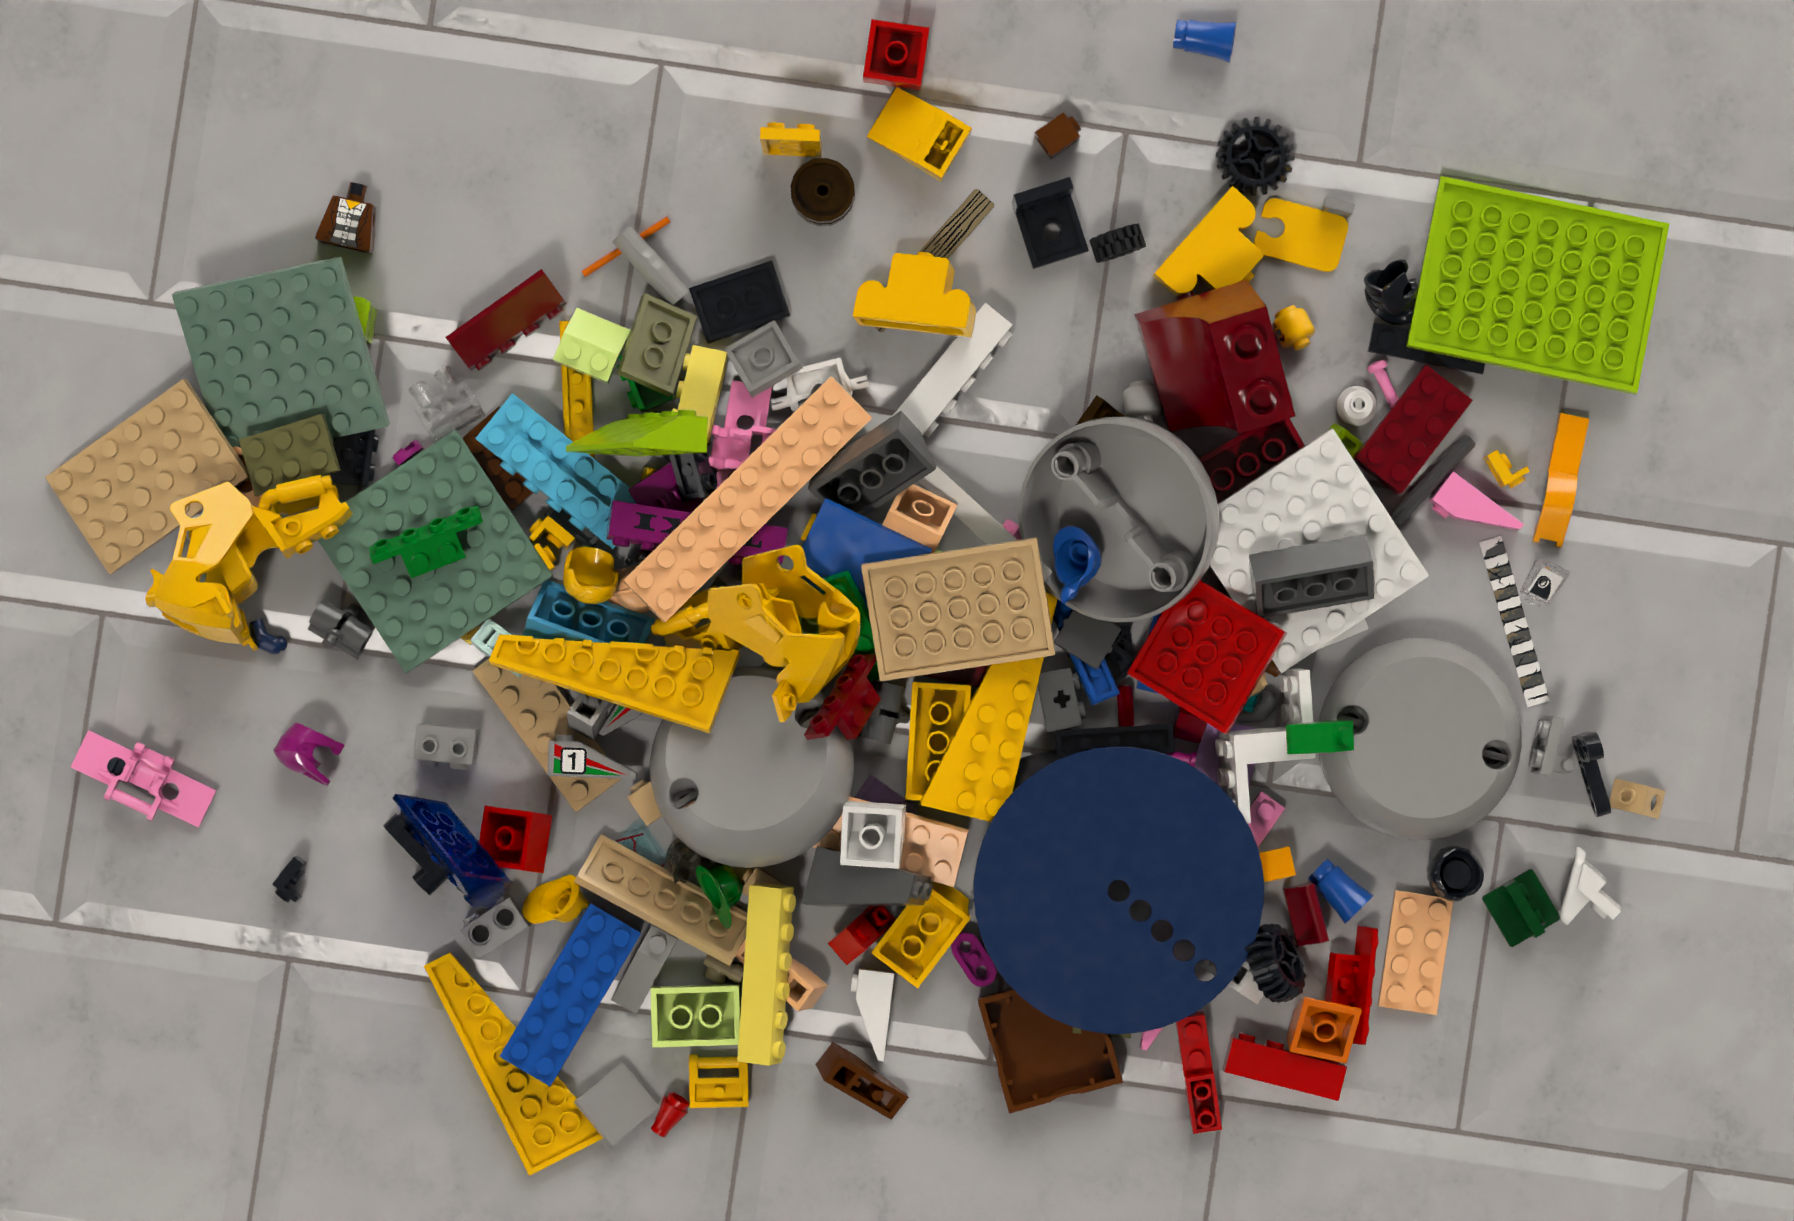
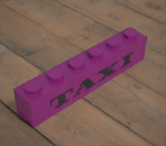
[606,500,788,565]

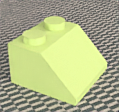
[553,308,630,384]

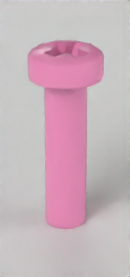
[1367,359,1399,409]

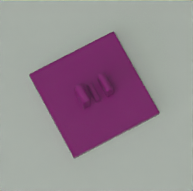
[628,461,703,513]

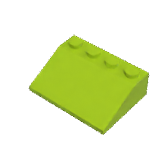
[566,410,708,457]

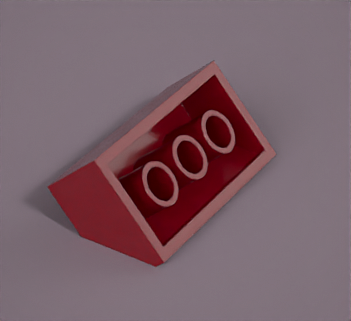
[445,269,567,371]

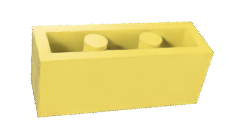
[672,345,728,443]

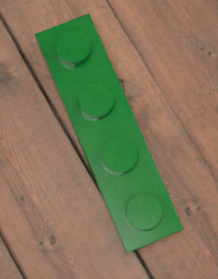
[823,570,880,682]

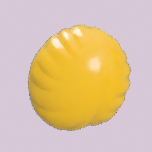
[563,546,618,604]

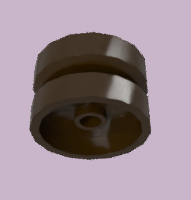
[790,158,855,226]

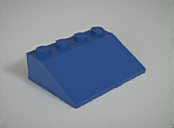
[792,498,932,608]

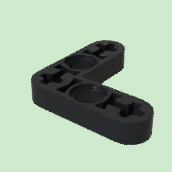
[1572,732,1611,817]

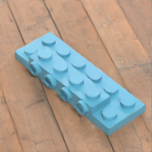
[475,393,636,549]

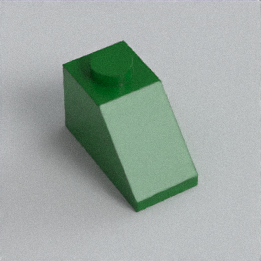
[1286,720,1354,754]

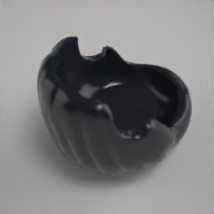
[1427,846,1484,902]

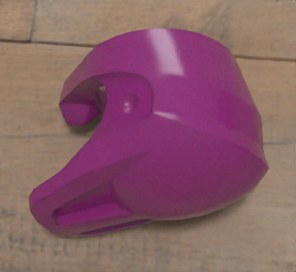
[273,722,345,786]

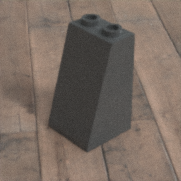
[801,846,933,907]

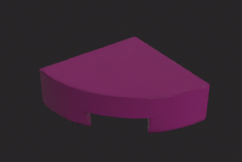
[392,440,424,466]

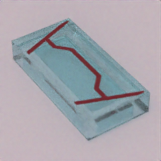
[615,824,672,872]

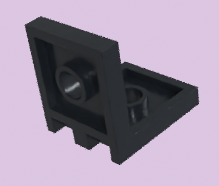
[1012,177,1089,269]

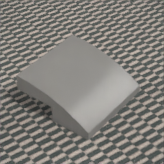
[574,1062,660,1147]

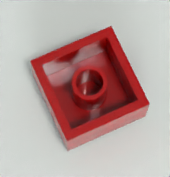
[863,19,929,91]
[476,805,552,874]

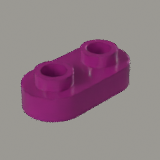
[951,932,996,987]

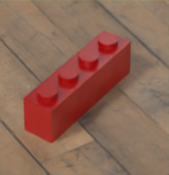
[1222,1032,1347,1101]

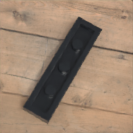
[1367,323,1485,375]
[1055,723,1175,760]

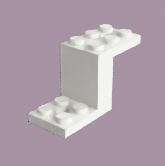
[1215,667,1316,823]

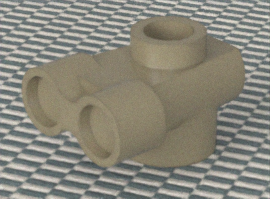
[703,954,744,985]

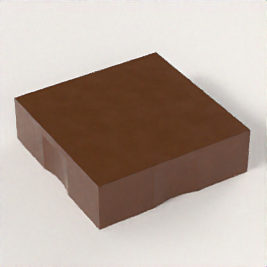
[977,988,1123,1114]

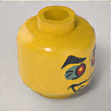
[1272,305,1315,351]

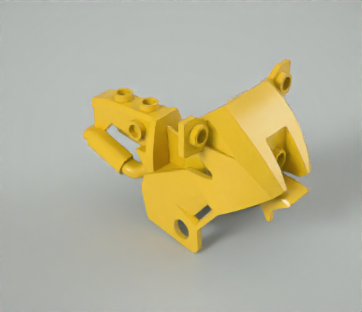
[145,474,353,652]
[651,545,860,722]

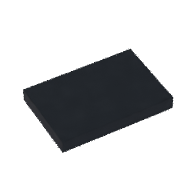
[689,260,791,344]

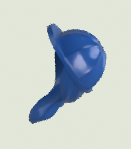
[1053,526,1101,604]

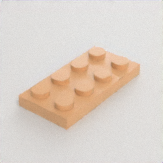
[1377,890,1453,1015]

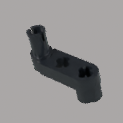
[383,797,451,895]

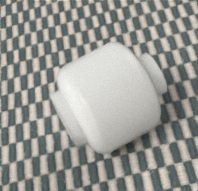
[1122,380,1162,423]

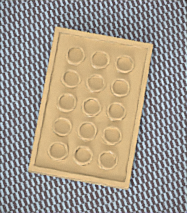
[45,379,250,574]
[861,537,1056,681]

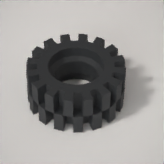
[1089,223,1146,263]

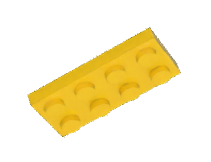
[760,122,822,157]

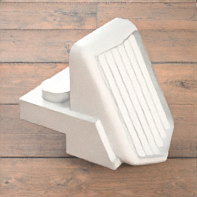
[1558,847,1621,925]

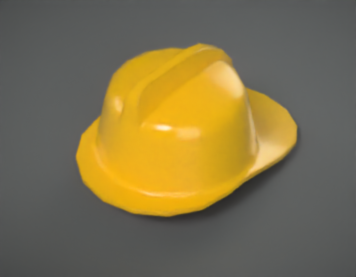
[522,875,589,924]

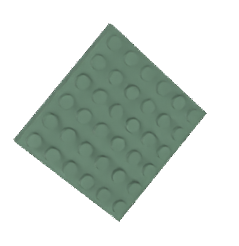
[172,256,390,457]
[318,429,553,673]

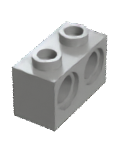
[460,895,531,959]

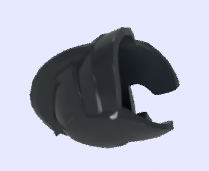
[1364,259,1417,325]

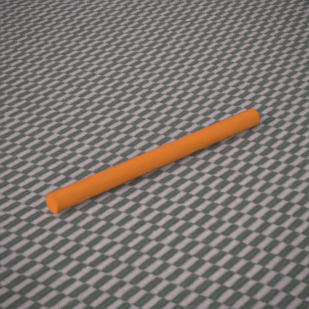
[581,216,671,277]

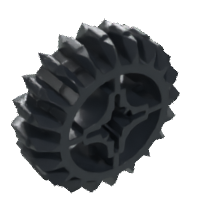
[1215,117,1295,196]
[1245,923,1306,1003]

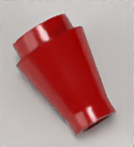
[651,1092,690,1137]

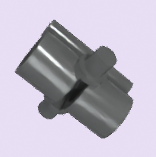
[308,599,374,660]
[858,680,910,744]

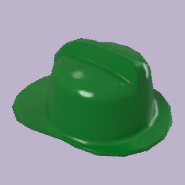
[696,864,742,929]

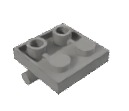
[1528,716,1575,776]

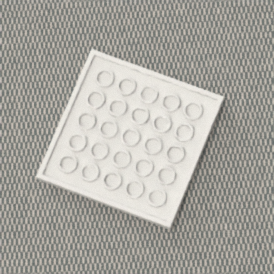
[1210,428,1429,673]

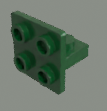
[1482,869,1560,947]

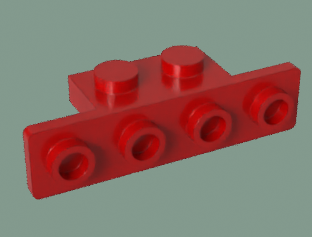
[1325,925,1379,1045]

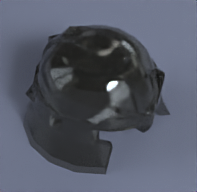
[666,837,723,883]

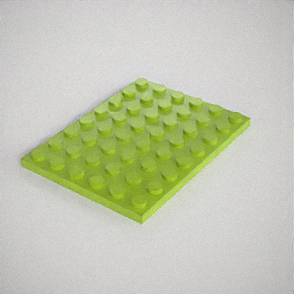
[1406,176,1670,395]

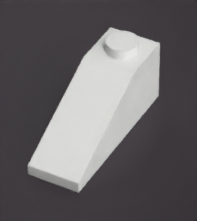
[851,968,894,1062]

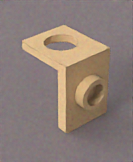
[1609,779,1665,819]

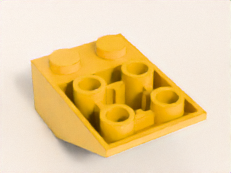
[866,87,972,182]

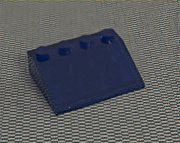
[392,794,513,908]

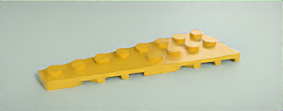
[919,593,1057,822]
[489,634,740,734]
[424,952,603,1176]

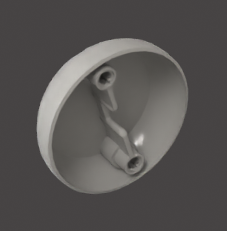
[1018,417,1219,622]
[1318,637,1522,840]
[650,666,854,868]

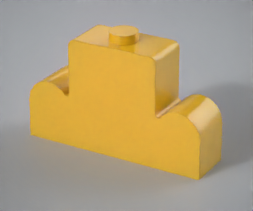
[1153,186,1264,296]
[853,252,976,337]

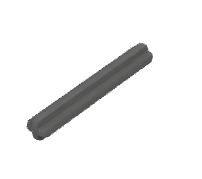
[1389,435,1476,527]

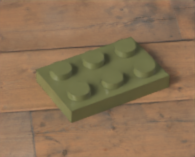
[617,293,697,397]
[239,414,341,496]

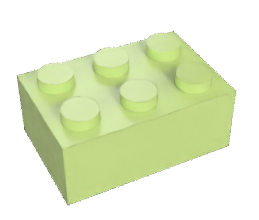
[650,984,741,1048]

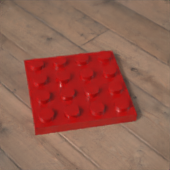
[1127,581,1287,734]

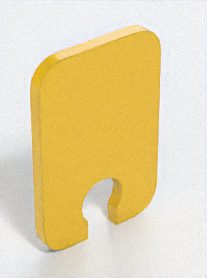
[1254,198,1348,272]

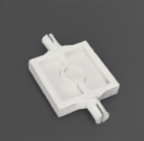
[770,357,869,413]

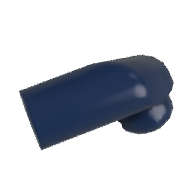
[249,618,287,654]

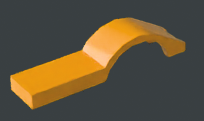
[1532,413,1589,548]

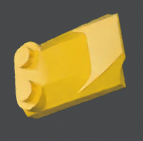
[871,882,971,989]

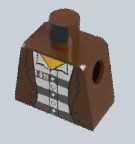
[315,182,376,255]

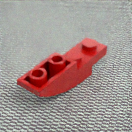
[1176,1011,1222,1134]

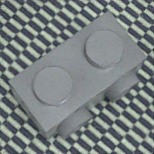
[414,724,478,770]

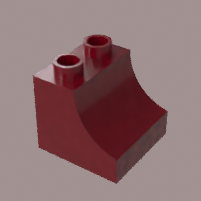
[1134,280,1296,434]

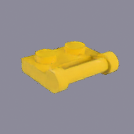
[689,1054,749,1108]

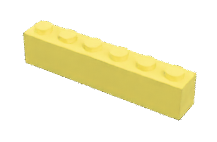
[737,883,796,1066]

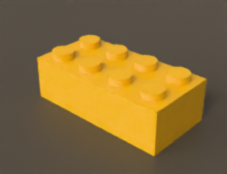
[905,682,971,801]

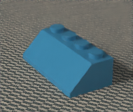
[522,580,655,644]

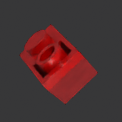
[827,906,896,965]

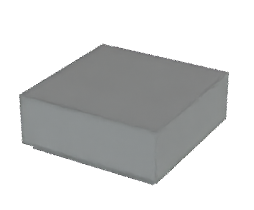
[1322,196,1355,218]

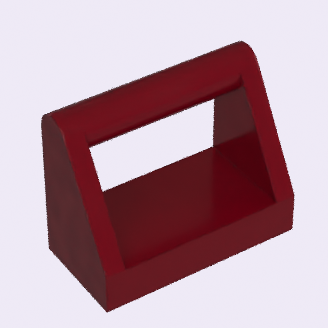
[1282,882,1329,946]

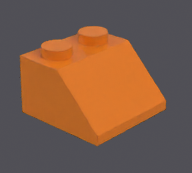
[1286,997,1362,1063]

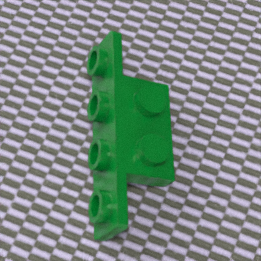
[369,506,483,579]

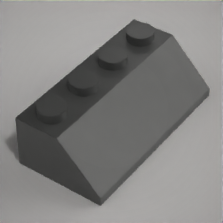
[808,411,936,516]
[1249,535,1374,618]

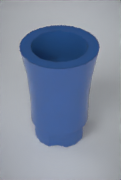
[1173,19,1236,63]
[1308,858,1374,924]

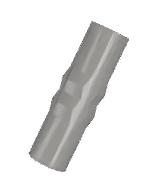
[612,225,689,305]

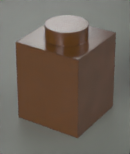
[1034,112,1081,160]

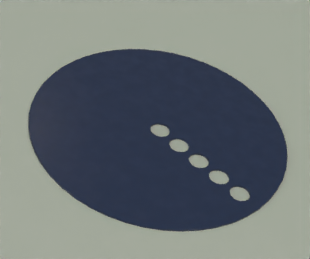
[974,747,1264,1034]

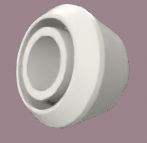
[1337,386,1377,426]

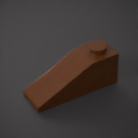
[815,1042,909,1120]

